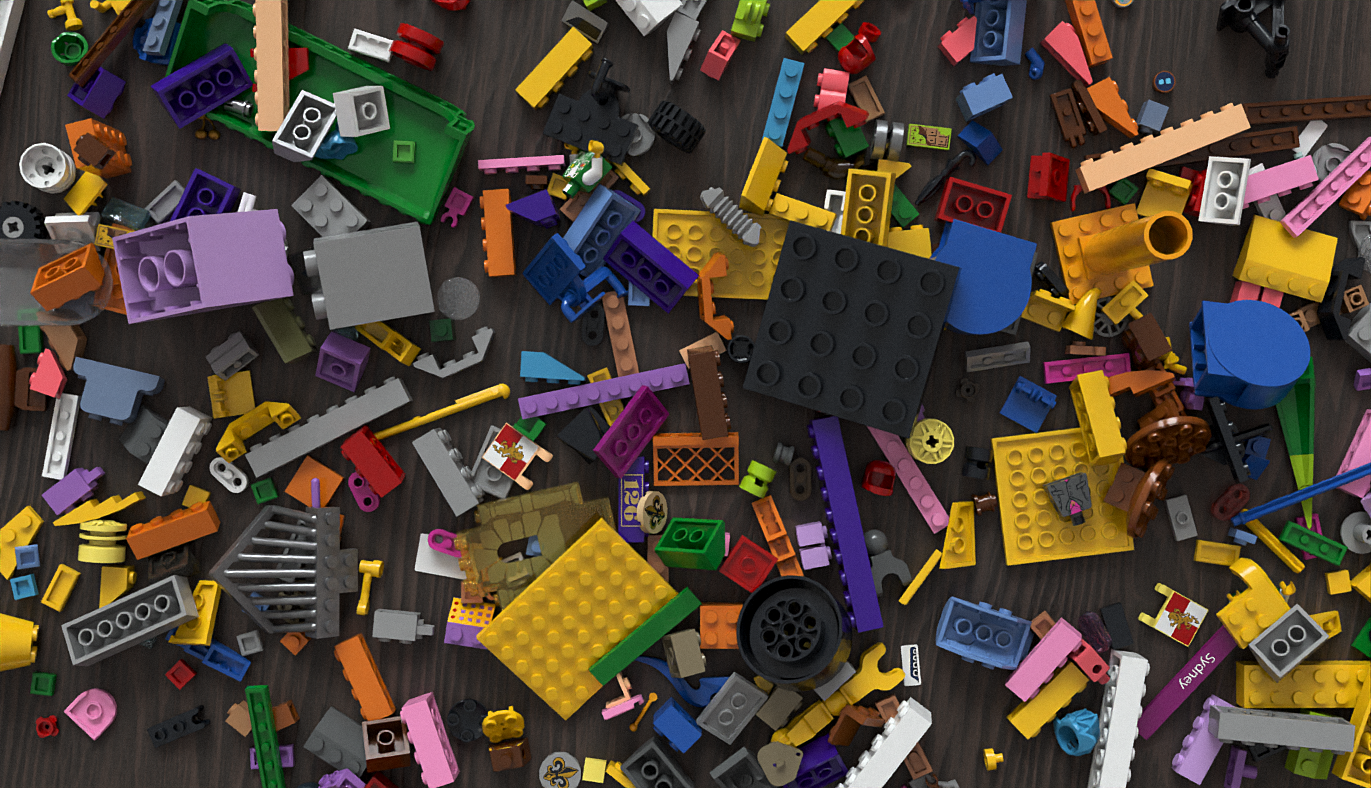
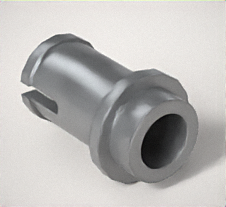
[224,98,254,117]

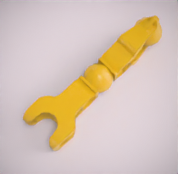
[771,642,905,748]

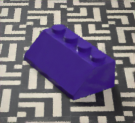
[150,43,253,129]
[603,221,699,313]

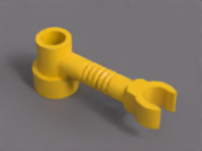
[357,560,384,616]

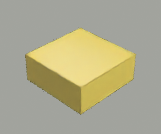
[582,757,607,783]

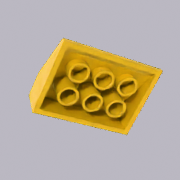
[1232,214,1338,303]

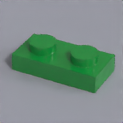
[891,185,919,228]

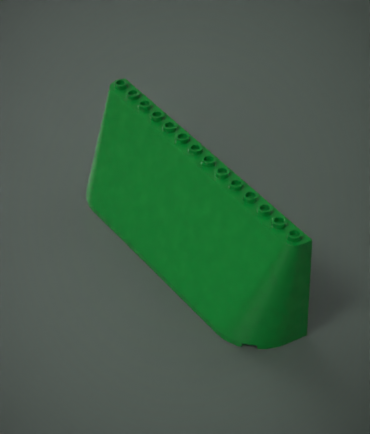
[165,0,475,225]

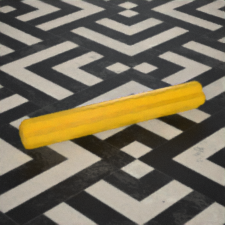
[1237,509,1305,573]

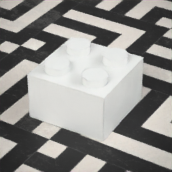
[333,86,390,137]

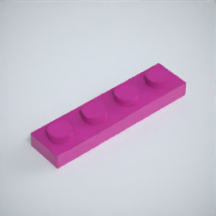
[1042,353,1131,384]

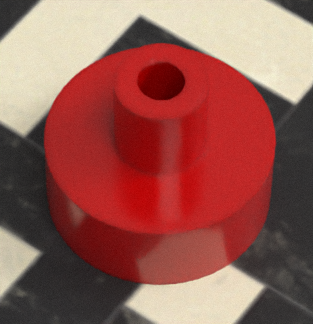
[858,22,881,42]

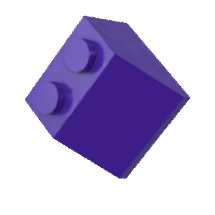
[67,66,126,119]

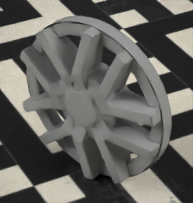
[1094,297,1129,337]

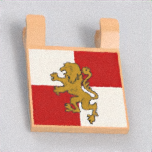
[482,423,553,490]

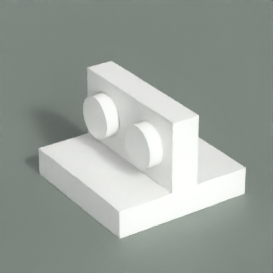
[44,212,102,253]

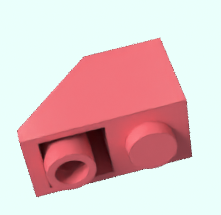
[938,16,977,66]
[29,348,68,399]

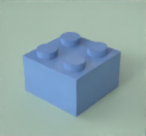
[956,73,1013,122]

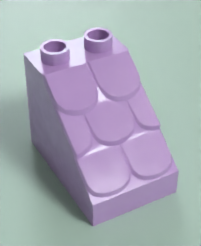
[112,209,294,324]

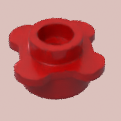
[36,715,59,738]

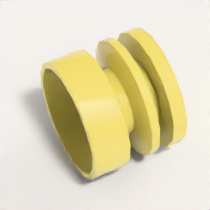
[905,418,954,464]
[78,520,127,563]

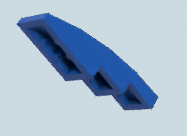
[165,626,251,682]

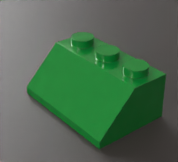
[654,517,725,570]

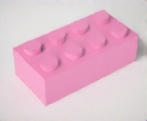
[400,692,460,788]

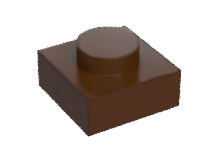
[525,175,549,190]

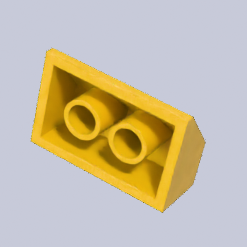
[739,137,789,217]

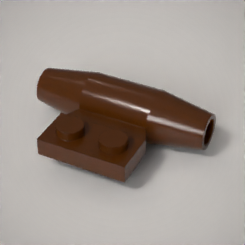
[0,344,48,430]

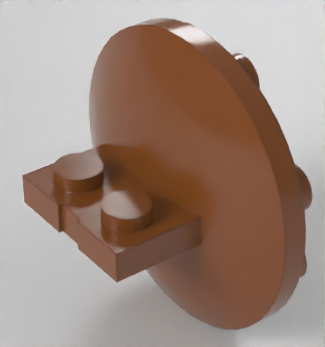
[1124,398,1211,470]
[1103,457,1175,539]

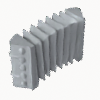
[700,187,762,247]

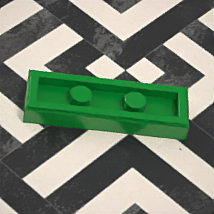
[1278,520,1348,566]

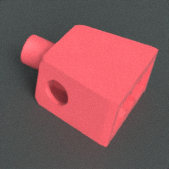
[1067,639,1111,685]

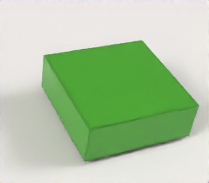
[392,140,416,164]

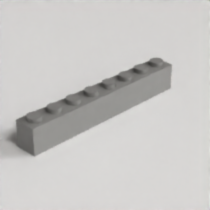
[245,376,413,478]

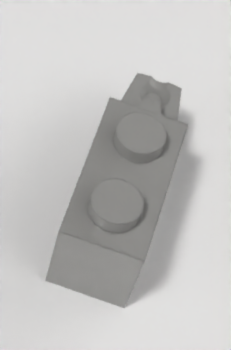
[372,609,435,644]

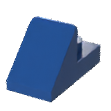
[1241,436,1271,480]

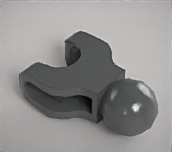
[864,529,912,598]

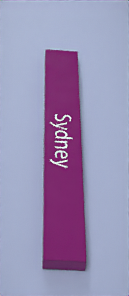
[1136,625,1237,740]

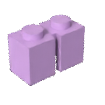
[795,521,832,570]

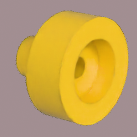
[983,748,1003,771]

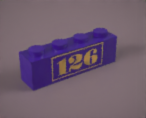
[618,456,649,542]

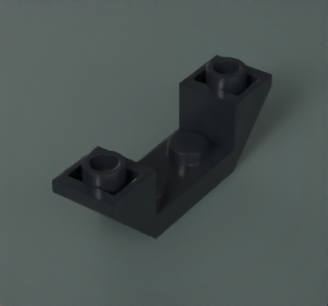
[1317,257,1366,341]

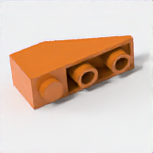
[1087,77,1139,139]

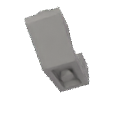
[413,326,495,378]

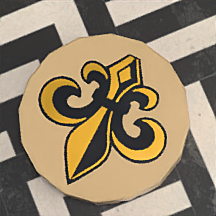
[637,491,668,534]

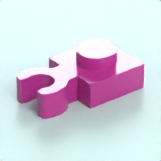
[441,187,474,228]

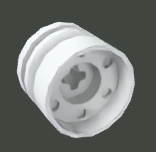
[19,143,76,194]

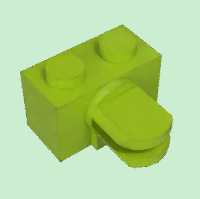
[730,0,770,42]

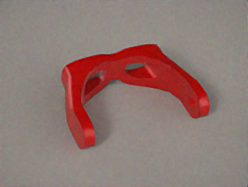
[1070,185,1111,211]

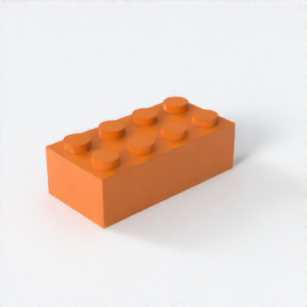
[65,118,132,179]

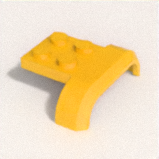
[1216,558,1291,649]

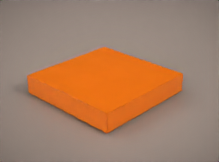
[285,455,344,508]

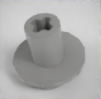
[1340,511,1371,554]

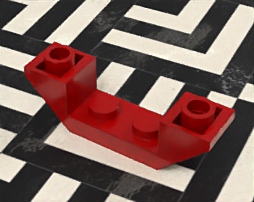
[787,101,869,154]

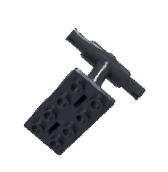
[1216,0,1290,78]

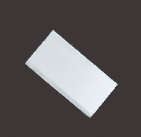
[1198,156,1251,226]

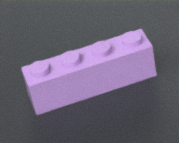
[1171,694,1235,785]

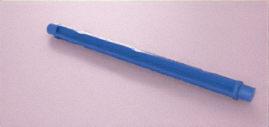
[1230,463,1371,527]

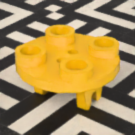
[482,706,525,743]

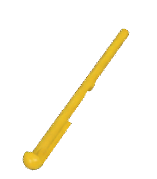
[374,384,510,440]

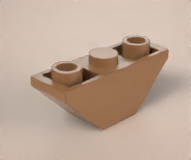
[36,313,87,371]

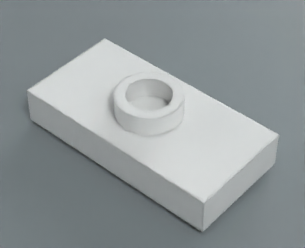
[348,28,393,63]

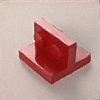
[1027,153,1070,202]
[1178,167,1207,217]
[718,535,778,593]

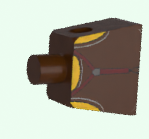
[488,737,532,772]

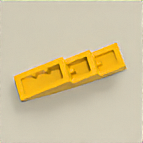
[53,491,146,526]

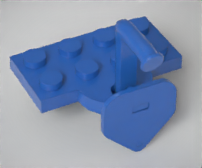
[522,233,629,323]

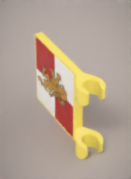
[1138,583,1209,647]

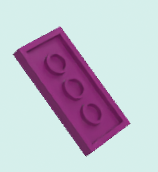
[593,385,669,479]

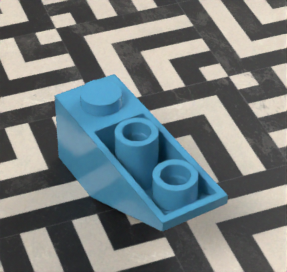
[520,351,586,385]

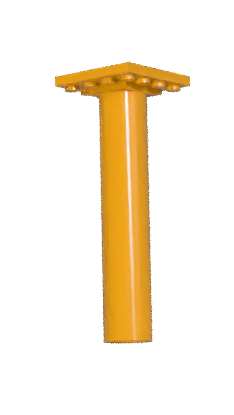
[1050,203,1193,305]

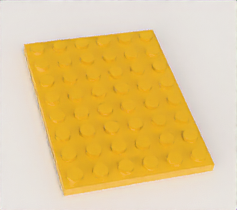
[476,518,679,721]

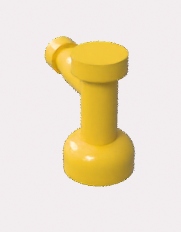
[47,0,83,31]

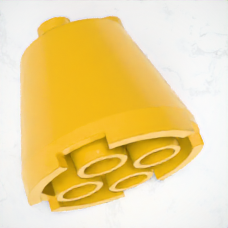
[0,613,39,672]

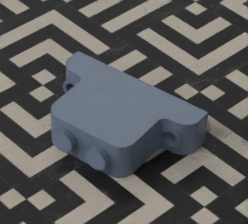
[73,357,165,426]

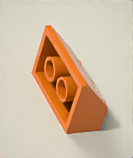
[30,242,105,311]

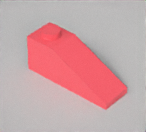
[1040,21,1093,87]

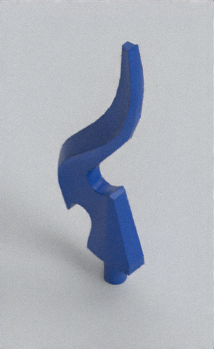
[635,656,730,707]

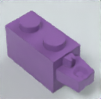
[42,467,105,515]

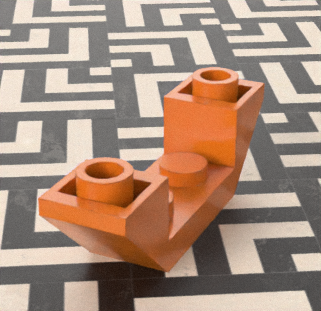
[697,252,734,340]

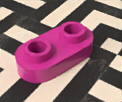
[348,472,380,512]
[428,529,470,557]

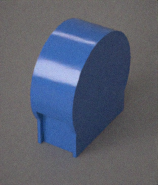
[929,219,1037,335]
[1189,300,1310,409]

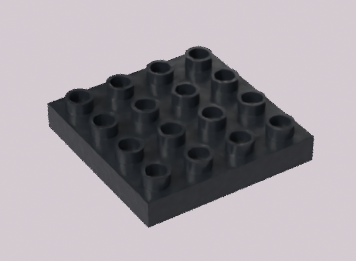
[743,220,962,438]

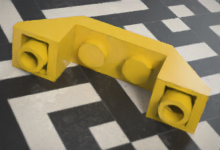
[216,401,301,463]

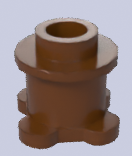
[971,491,998,516]

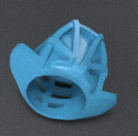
[1053,708,1100,756]

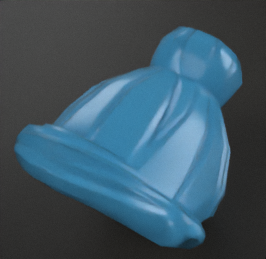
[315,122,358,160]

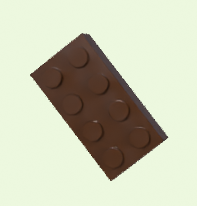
[687,345,731,440]

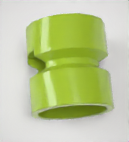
[739,460,777,499]

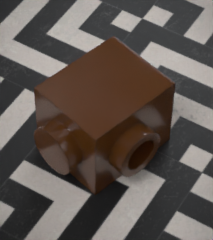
[73,132,116,170]

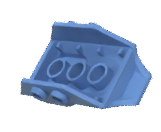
[935,596,1034,670]

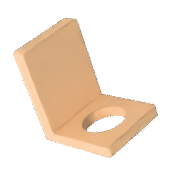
[606,672,632,709]

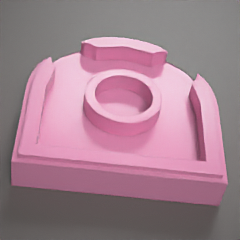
[64,688,117,741]
[602,694,644,720]

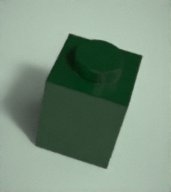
[429,318,456,342]

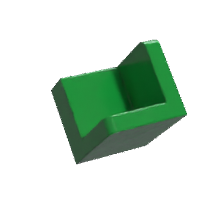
[513,416,548,442]

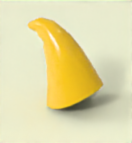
[1061,288,1102,340]

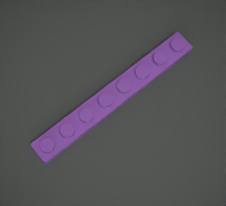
[518,363,690,419]

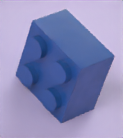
[653,697,702,754]

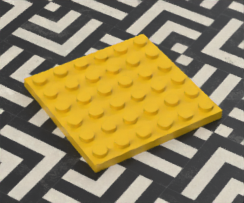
[990,427,1134,566]

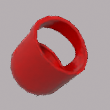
[838,33,876,74]
[861,460,896,496]

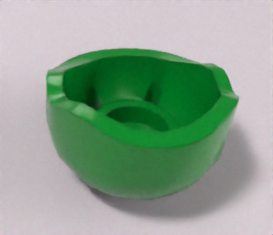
[51,32,89,66]

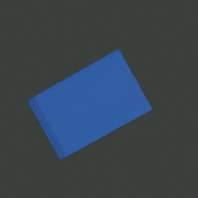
[957,120,1003,166]

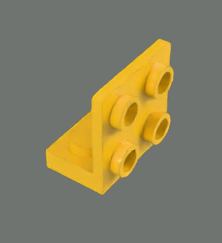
[1137,168,1193,217]
[1021,289,1076,332]

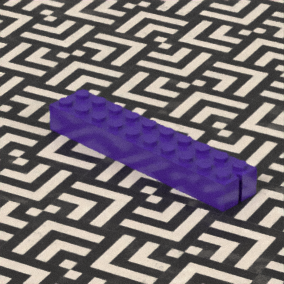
[806,415,884,633]

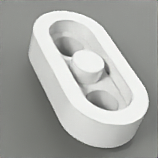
[210,457,249,493]

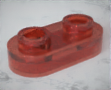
[1211,484,1250,521]

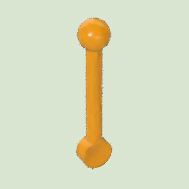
[629,692,657,732]

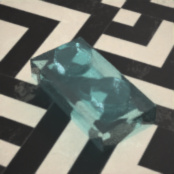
[101,197,151,231]

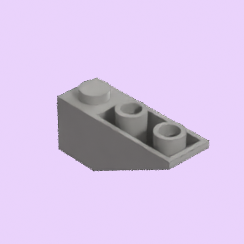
[667,12,701,85]

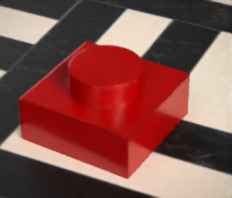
[165,659,197,690]

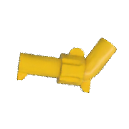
[1163,337,1187,375]

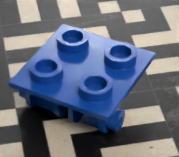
[999,376,1057,433]

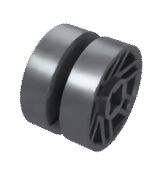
[870,120,904,162]

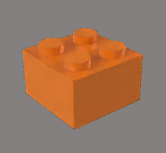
[700,602,743,649]

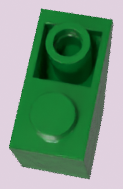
[825,118,869,159]

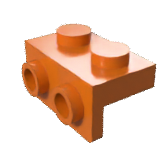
[1339,170,1371,221]

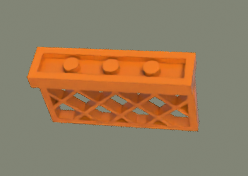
[653,432,739,486]

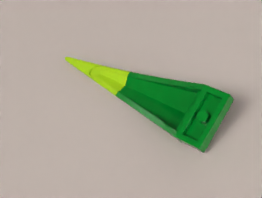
[1276,357,1316,529]

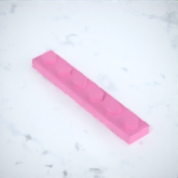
[1280,137,1371,238]
[867,426,949,534]

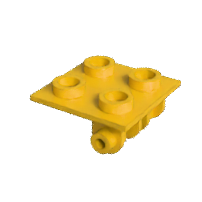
[207,370,256,419]

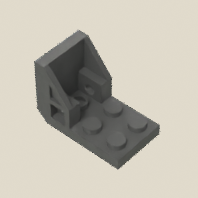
[709,747,779,788]

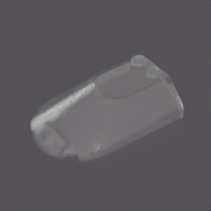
[0,238,113,326]

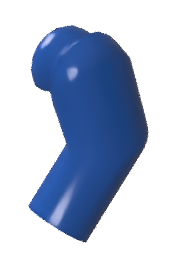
[1025,48,1045,80]

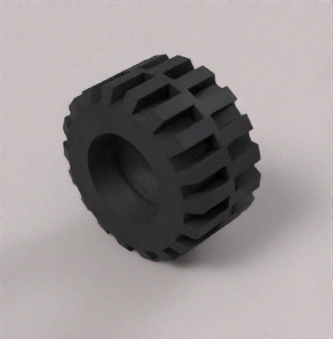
[647,101,706,153]

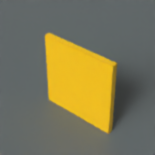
[64,171,108,216]

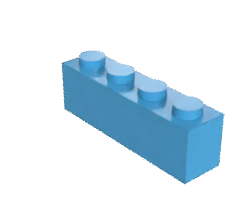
[760,58,805,149]

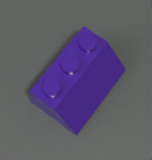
[506,189,561,229]
[773,734,848,788]

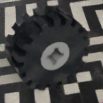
[0,200,48,256]

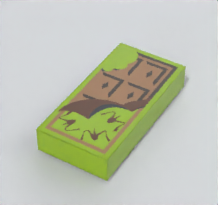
[906,124,952,151]

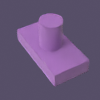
[1224,745,1257,788]

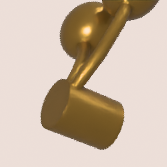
[195,114,220,140]

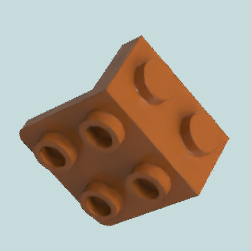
[828,704,885,746]

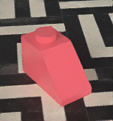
[700,30,741,81]

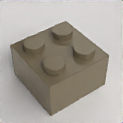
[661,629,707,678]

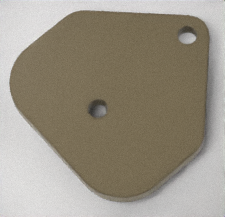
[757,741,803,786]

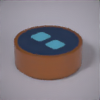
[1152,71,1175,93]

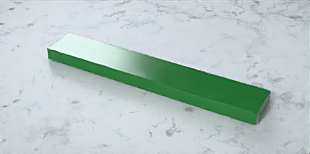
[589,586,702,686]
[245,685,286,788]

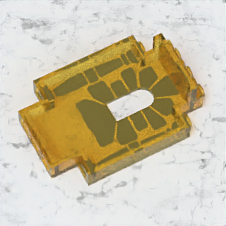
[453,481,616,612]

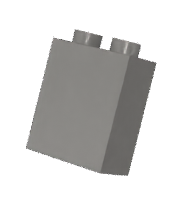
[303,222,435,330]

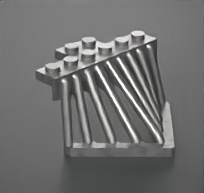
[209,505,358,639]

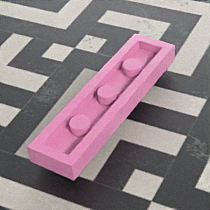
[478,155,566,175]

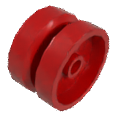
[389,23,444,71]

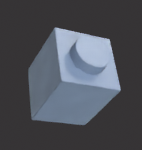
[1136,100,1169,135]

